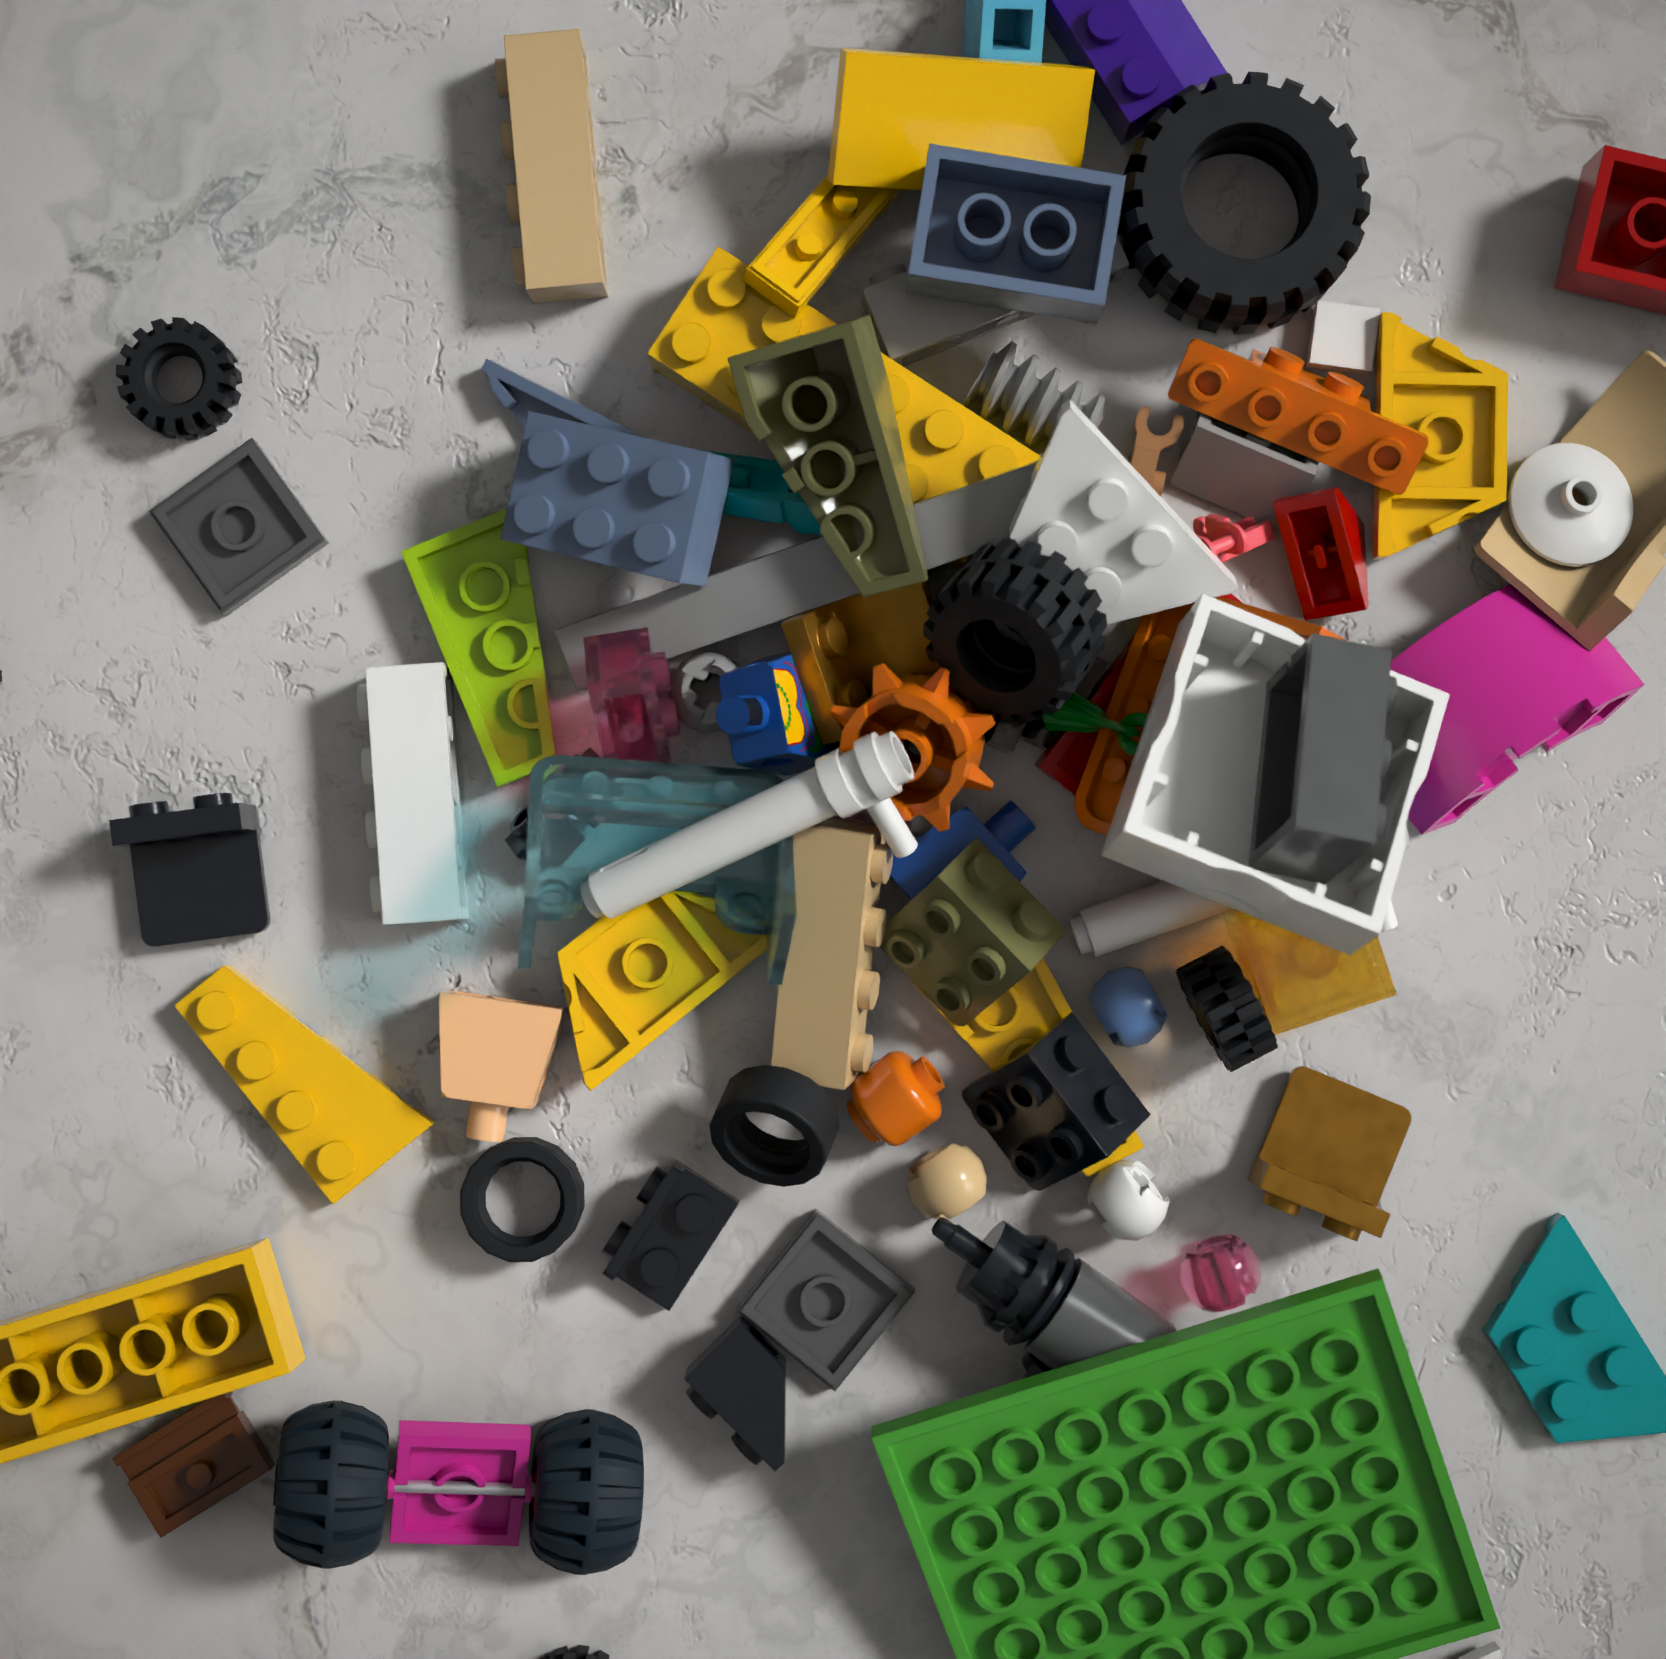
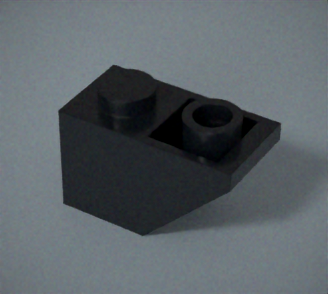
[684,1315,786,1472]

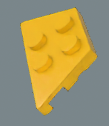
[1373,312,1508,560]
[557,885,783,1091]

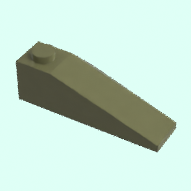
[727,315,928,597]

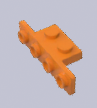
[1168,338,1429,495]

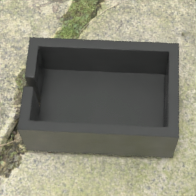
[1248,633,1397,884]

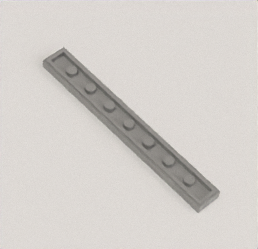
[554,460,1038,690]

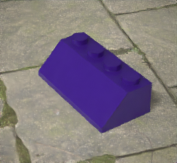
[1044,0,1227,145]

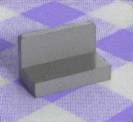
[1170,412,1319,531]

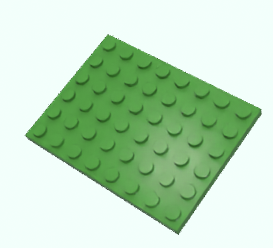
[871,1268,1500,1659]

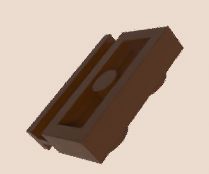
[112,1391,276,1538]

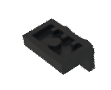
[601,1159,740,1311]

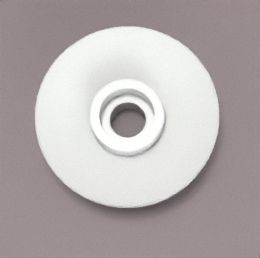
[1508,443,1633,567]

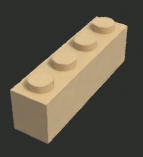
[495,29,608,304]
[771,817,893,1090]

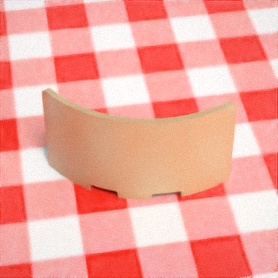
[1475,350,1666,651]

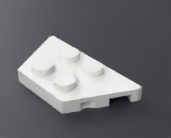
[1009,399,1238,625]

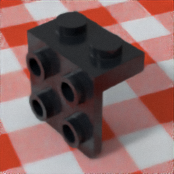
[109,793,271,947]
[962,1012,1151,1191]

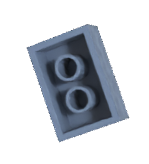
[906,143,1126,323]
[501,411,735,587]

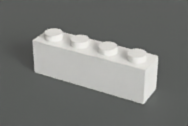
[356,662,469,925]

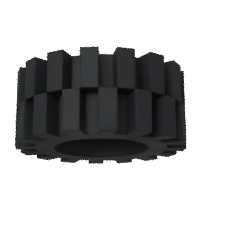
[116,317,242,440]
[1176,945,1278,1072]

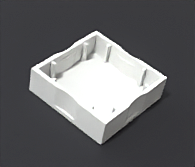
[1101,593,1450,955]

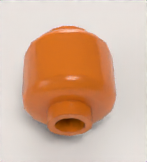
[846,1051,945,1146]

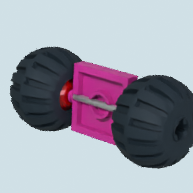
[273,1400,644,1575]

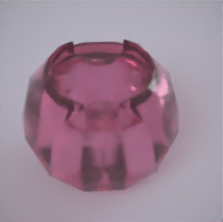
[1180,1234,1261,1312]

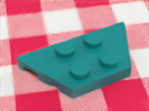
[1483,1213,1666,1443]

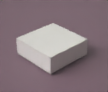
[1305,300,1380,376]

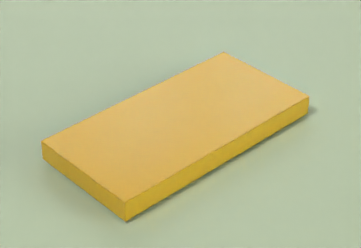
[827,48,1095,190]

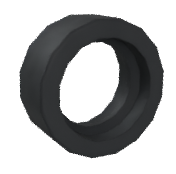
[709,1065,840,1187]
[460,1137,585,1262]

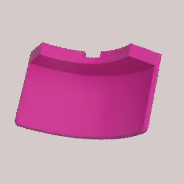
[1390,584,1645,835]

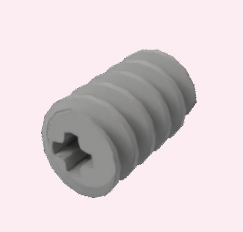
[963,341,1105,447]

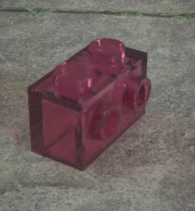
[583,627,681,782]

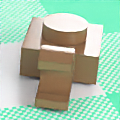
[1127,406,1184,496]

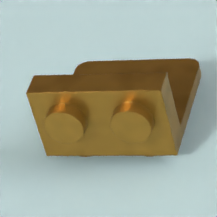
[1247,1066,1412,1242]

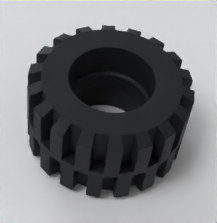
[923,539,1107,722]

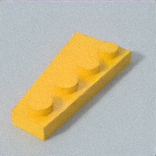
[174,965,436,1204]

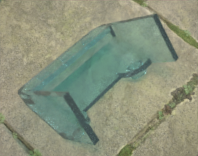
[518,755,797,985]

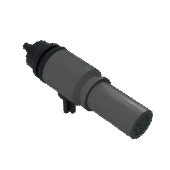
[932,1217,1176,1379]

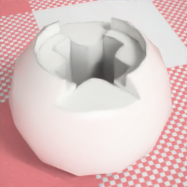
[1087,1159,1170,1241]

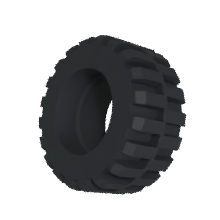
[1117,71,1371,335]

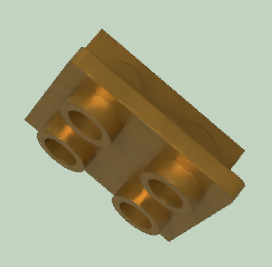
[781,581,953,745]

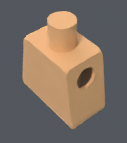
[439,990,568,1142]

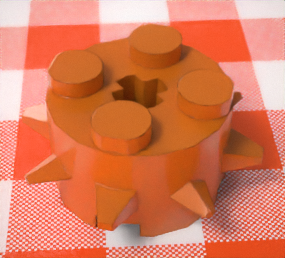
[830,663,995,832]

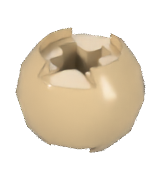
[906,1143,987,1219]

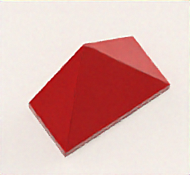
[1273,487,1369,621]

